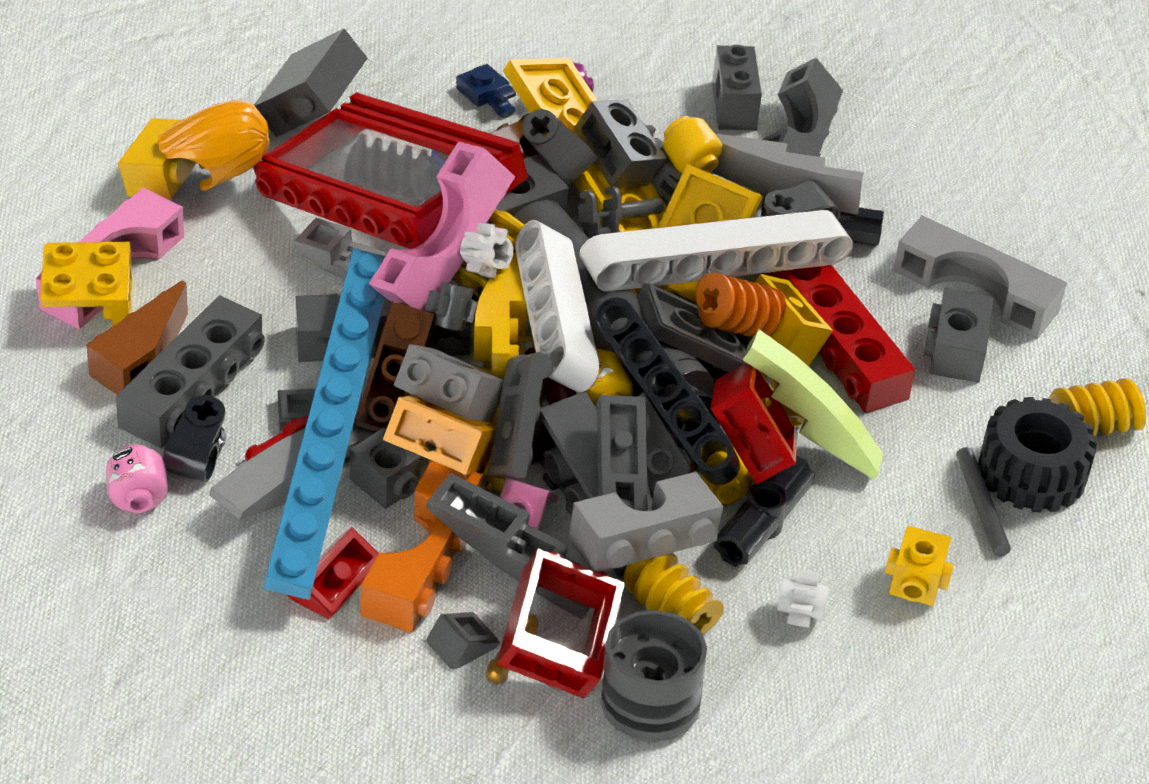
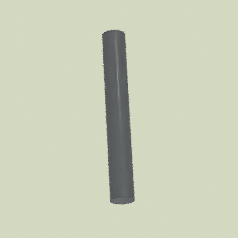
[956,447,1011,556]

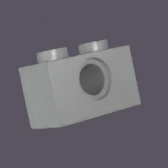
[393,344,504,423]

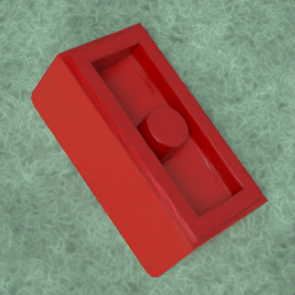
[286,526,379,620]

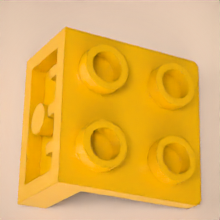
[40,242,133,327]

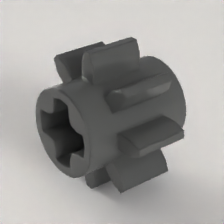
[425,281,478,331]

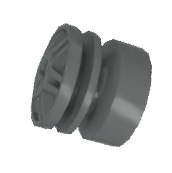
[601,610,707,741]

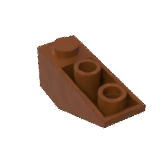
[86,280,188,395]

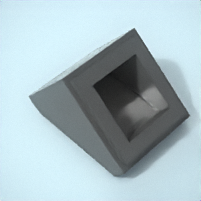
[427,612,500,669]

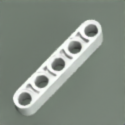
[515,220,599,393]

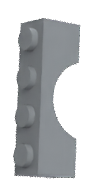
[893,215,1067,339]

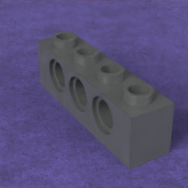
[116,295,265,449]

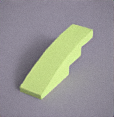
[743,329,883,480]

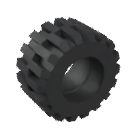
[978,397,1097,513]

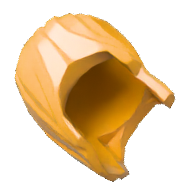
[157,100,270,191]

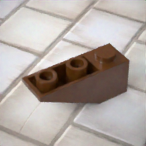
[354,301,434,433]

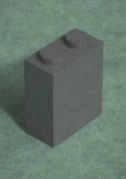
[254,28,368,137]

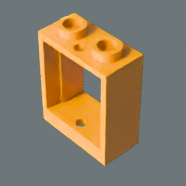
[383,395,496,474]

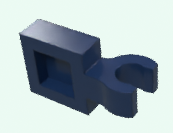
[456,64,516,117]

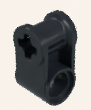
[162,395,226,482]

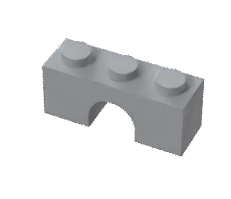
[569,472,723,572]

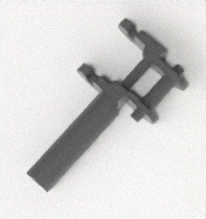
[578,186,664,239]

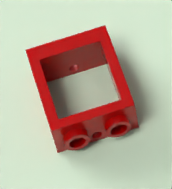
[711,363,798,485]
[496,549,625,699]

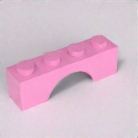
[369,141,515,313]
[36,188,184,330]

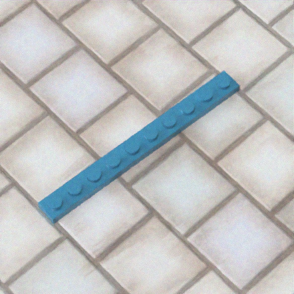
[263,248,386,600]

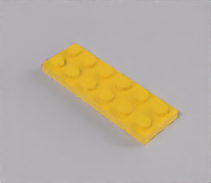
[503,58,667,232]

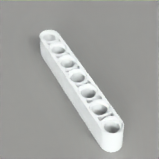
[579,210,853,291]

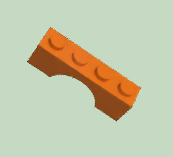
[360,460,483,633]

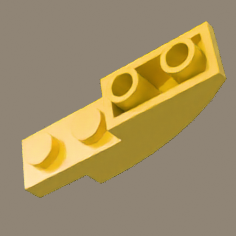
[473,252,529,380]

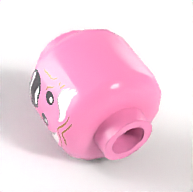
[106,445,168,513]

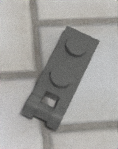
[487,352,553,479]
[597,395,648,511]

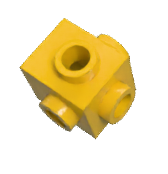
[884,525,954,606]

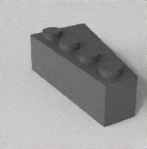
[531,391,653,577]

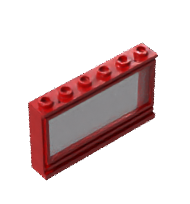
[253,92,528,249]

